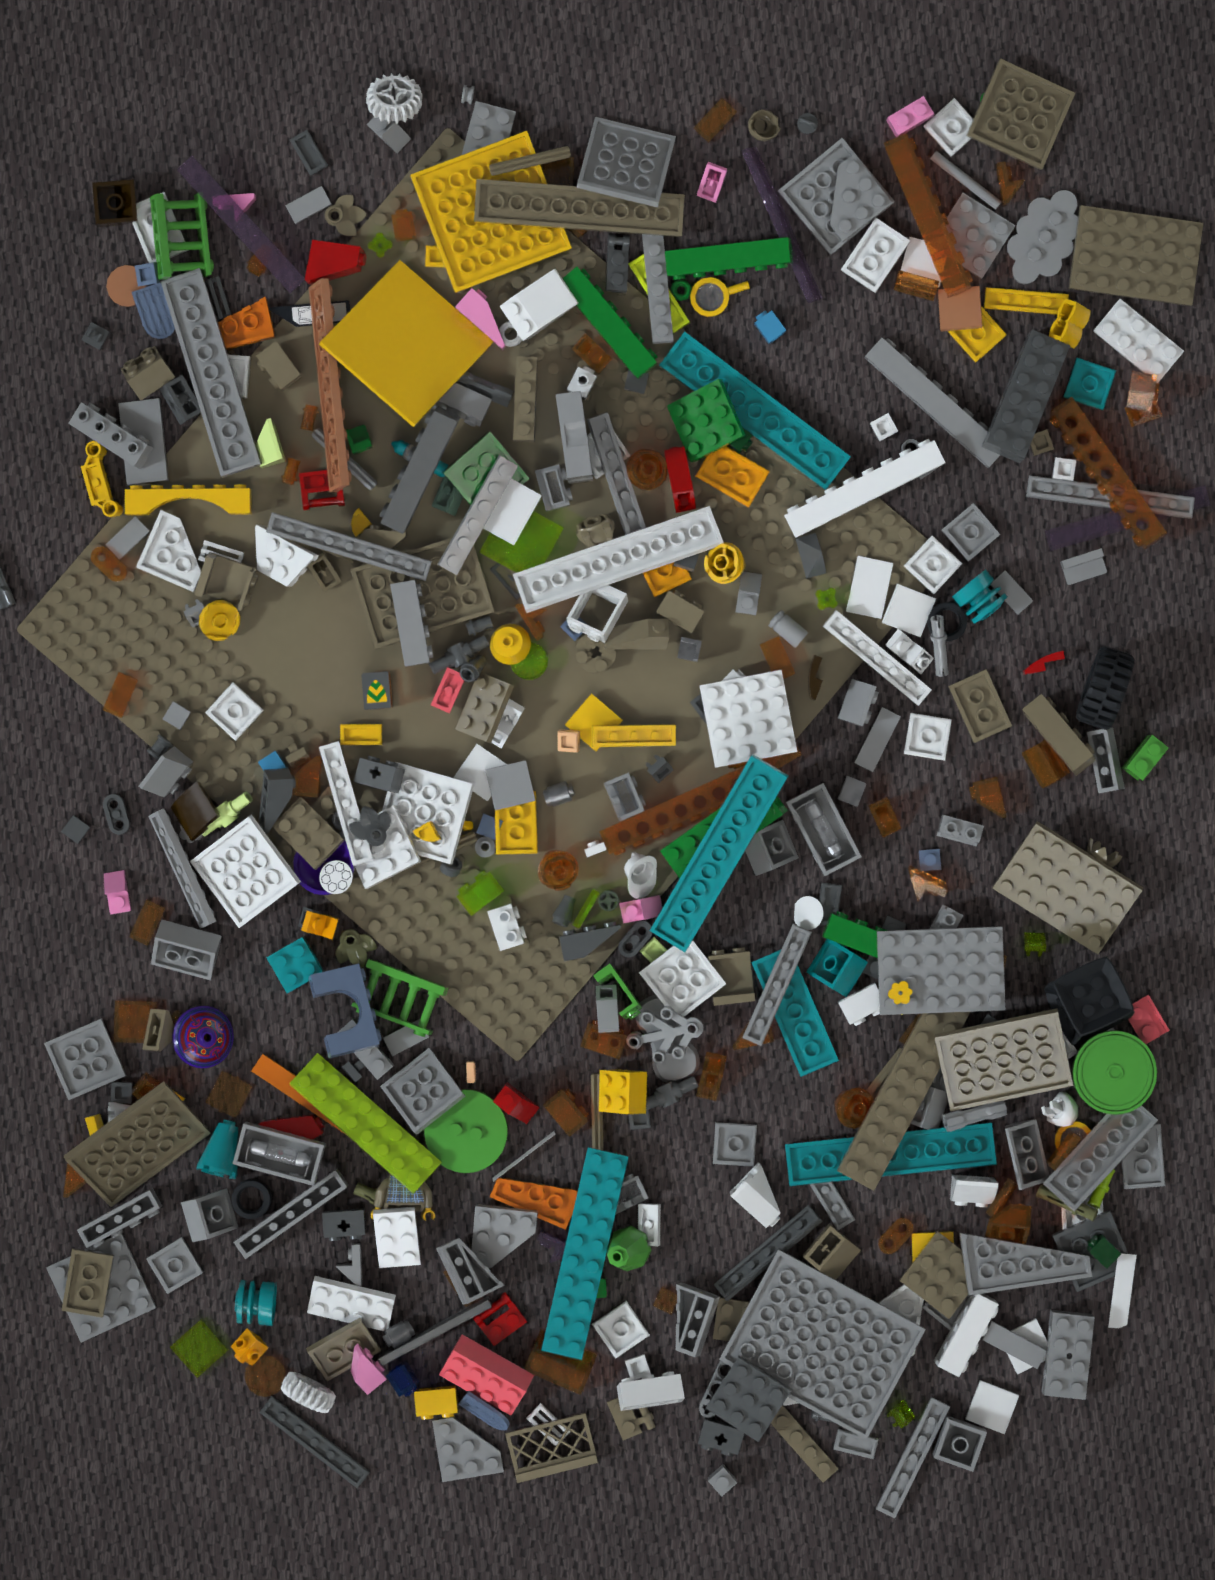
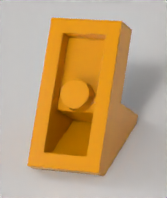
[301,911,339,940]

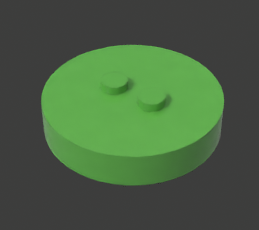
[1072,1030,1157,1115]
[424,1089,508,1173]

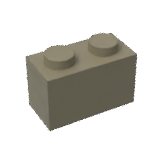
[256,341,302,391]
[656,589,704,634]

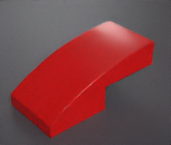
[1023,651,1065,675]

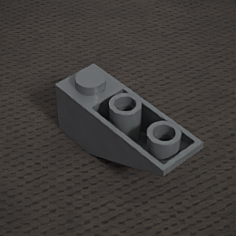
[559,921,621,961]

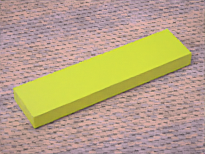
[628,254,690,333]

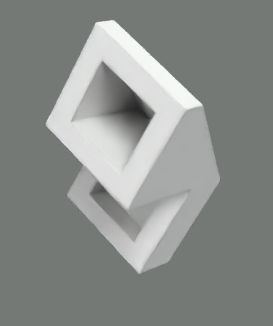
[492,699,525,749]

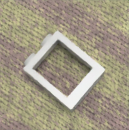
[567,585,628,643]

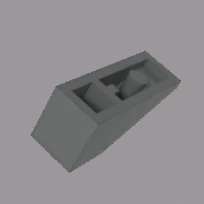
[259,768,296,834]

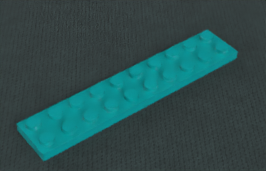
[659,331,851,490]
[650,754,789,952]
[785,1123,997,1186]
[541,1147,629,1360]

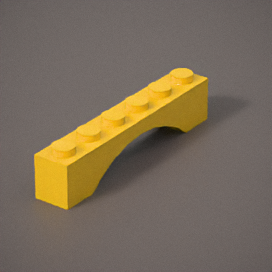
[125,484,252,516]

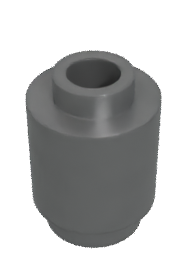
[543,781,575,807]
[383,1320,415,1349]

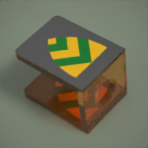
[361,671,393,710]

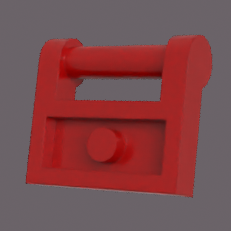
[299,470,345,511]
[473,1292,527,1346]

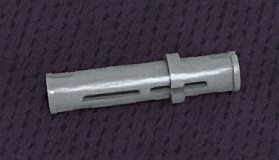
[930,615,949,677]

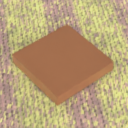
[938,286,982,332]

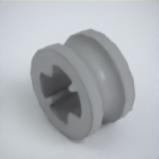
[461,85,475,105]

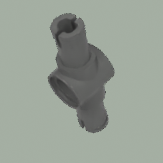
[429,635,489,674]
[646,1076,698,1111]

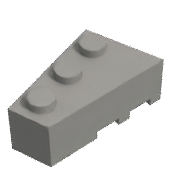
[436,1238,504,1305]
[676,1282,720,1357]

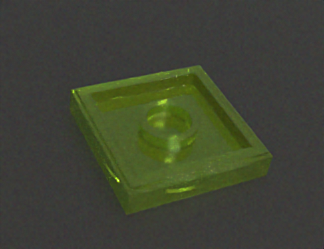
[572,888,600,928]
[170,1319,228,1378]

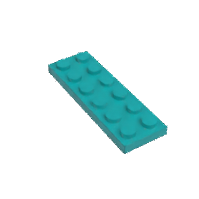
[751,949,839,1077]

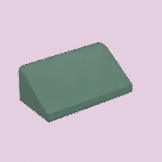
[432,476,463,516]

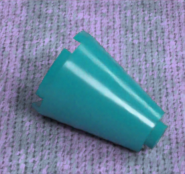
[196,1120,239,1179]

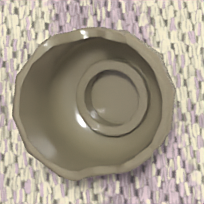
[748,109,781,142]

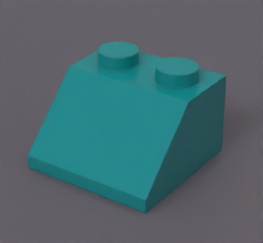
[806,939,868,997]

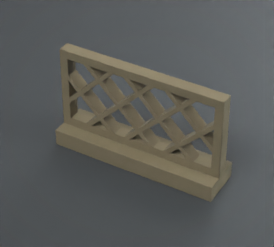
[505,1412,598,1483]

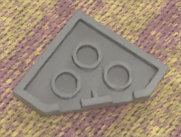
[830,154,893,242]
[471,1204,538,1268]
[432,1417,504,1482]

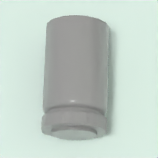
[768,610,808,648]

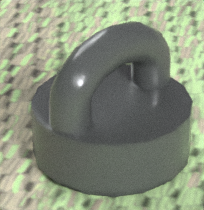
[797,113,818,135]
[440,857,462,877]

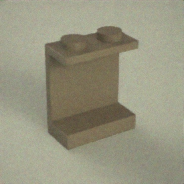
[194,552,258,611]
[708,947,755,1006]

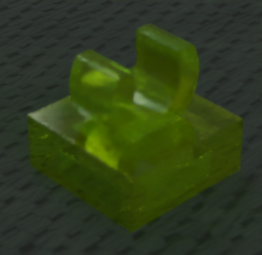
[1024,932,1046,957]
[886,1400,915,1428]

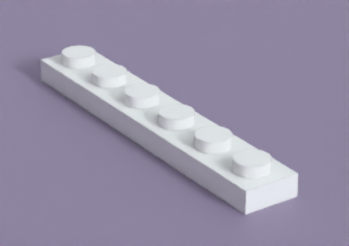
[823,610,931,706]
[319,741,373,867]

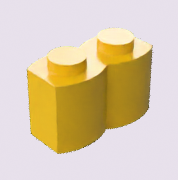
[1049,299,1091,349]

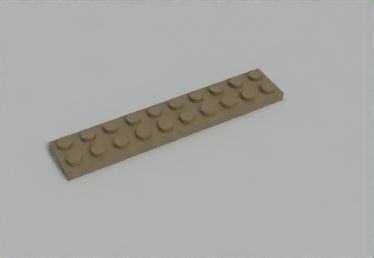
[474,179,685,237]
[836,1012,970,1191]

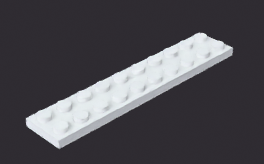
[513,506,724,613]

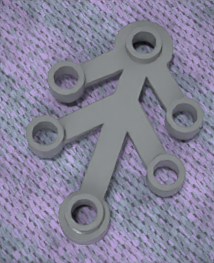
[626,1006,704,1064]

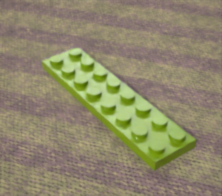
[290,1053,442,1194]

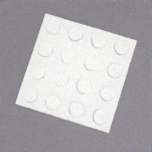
[699,670,797,768]
[382,762,475,864]
[190,815,301,928]

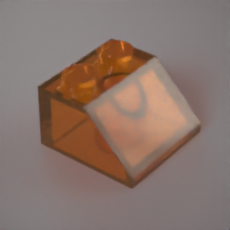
[985,1204,1031,1244]

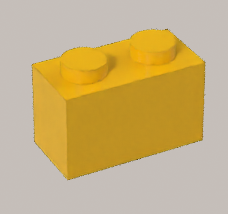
[414,1385,458,1419]

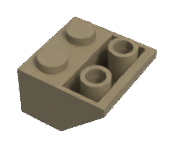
[121,346,175,400]
[803,1223,861,1280]

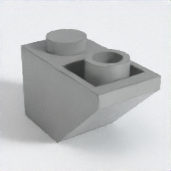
[596,985,619,1033]

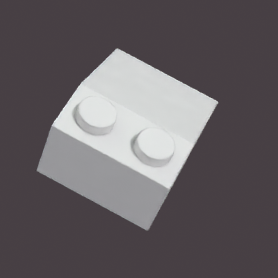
[500,269,578,341]
[950,1175,998,1207]

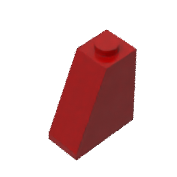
[305,240,366,285]
[664,446,696,513]
[493,1082,540,1124]
[259,1114,325,1155]

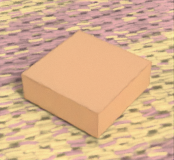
[558,729,580,753]
[466,1061,476,1083]

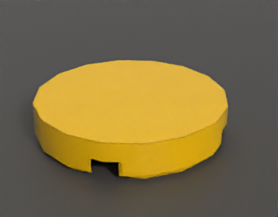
[199,600,240,641]

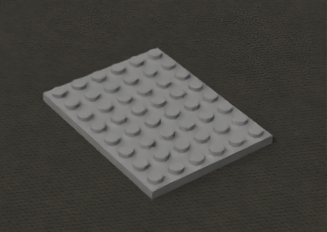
[719,1249,926,1440]

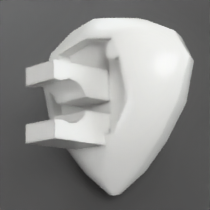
[1041,1092,1078,1127]

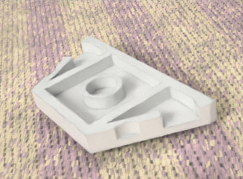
[255,524,319,587]

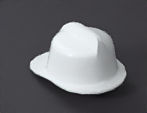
[624,852,657,899]

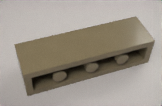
[513,356,538,442]
[1022,694,1096,776]

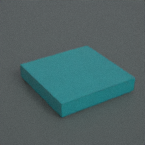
[1063,358,1116,410]

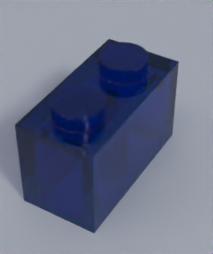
[386,1360,419,1397]

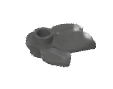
[349,806,391,846]

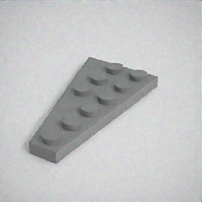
[959,1233,1092,1296]

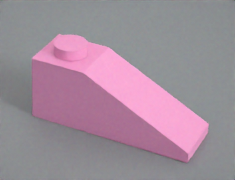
[455,288,505,350]

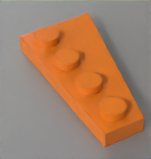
[218,297,276,350]
[490,1177,578,1230]

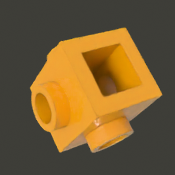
[230,1328,269,1366]

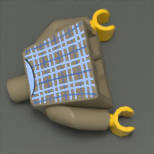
[371,1174,435,1221]

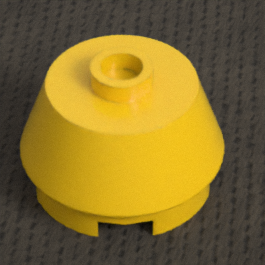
[704,542,745,584]
[490,624,531,665]

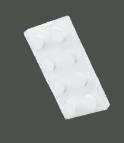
[1093,299,1184,384]
[307,1276,396,1331]

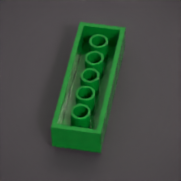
[660,796,788,878]

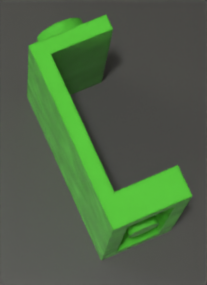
[1121,735,1169,781]
[593,964,643,1020]

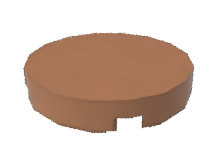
[106,265,148,307]

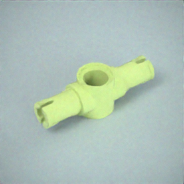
[202,791,253,836]

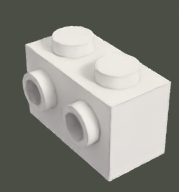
[487,903,527,951]

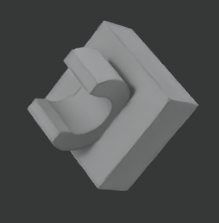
[183,599,205,628]

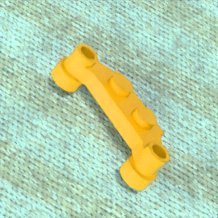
[81,441,123,517]

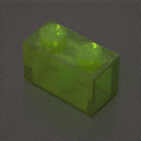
[456,870,505,916]

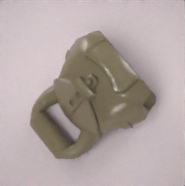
[576,514,615,548]

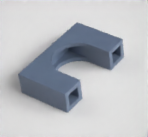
[308,964,381,1058]

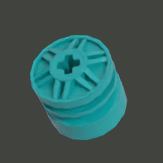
[952,569,1008,624]
[235,1280,277,1326]

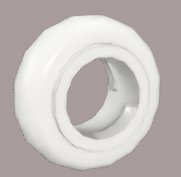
[499,321,522,347]

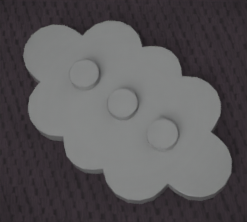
[1007,190,1078,285]

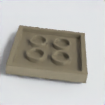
[899,1231,968,1319]

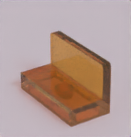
[1022,739,1070,788]

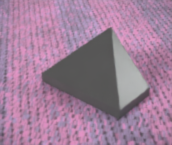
[796,533,826,579]

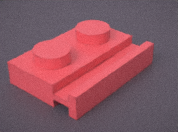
[1128,995,1170,1044]

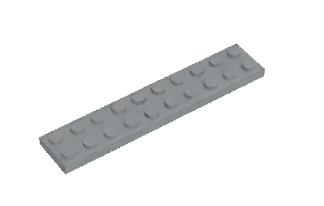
[161,268,262,478]

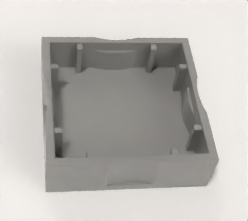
[556,391,593,484]

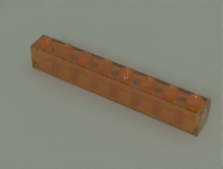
[884,133,973,298]

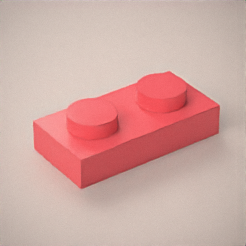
[431,667,464,714]

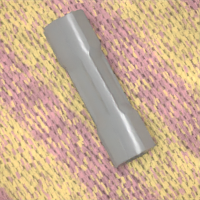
[942,1100,1007,1132]

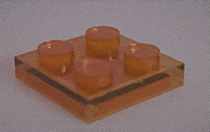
[114,1000,157,1043]

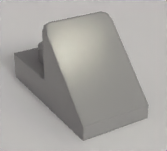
[367,117,411,154]
[735,571,762,615]
[336,1243,363,1286]

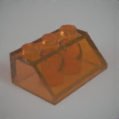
[524,1329,597,1395]

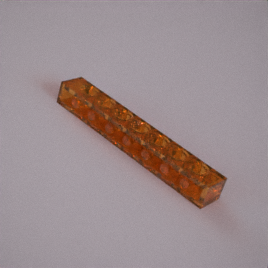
[1049,397,1167,550]
[599,766,745,856]

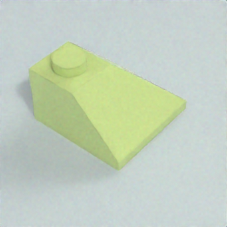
[256,418,286,469]

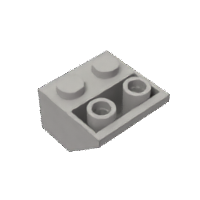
[838,679,879,727]

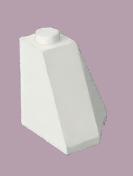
[730,1162,780,1228]

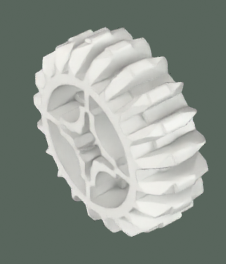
[366,73,422,124]
[281,1372,336,1413]

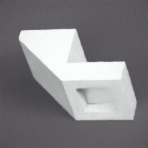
[885,629,934,674]

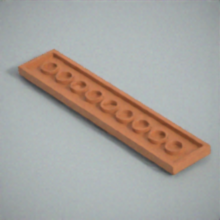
[309,278,351,492]

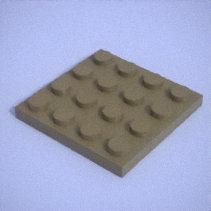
[966,59,1075,170]

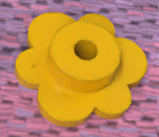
[888,981,912,1004]

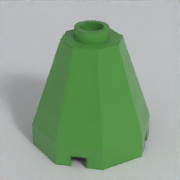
[607,1226,651,1271]

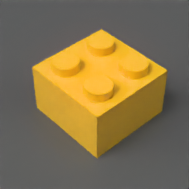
[599,1069,647,1114]

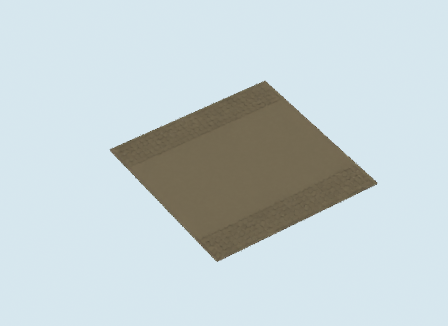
[17,128,928,1061]

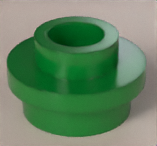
[671,280,691,301]

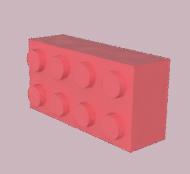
[439,1334,534,1416]

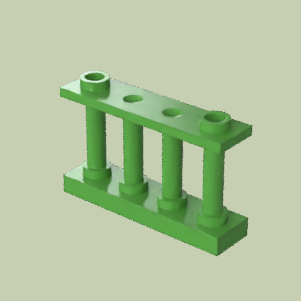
[150,192,214,280]
[351,959,449,1037]

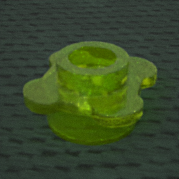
[368,233,393,258]
[815,588,838,610]

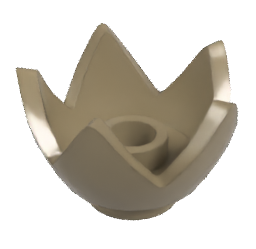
[1086,838,1122,868]

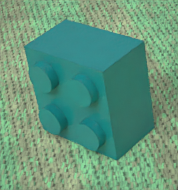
[266,936,325,993]

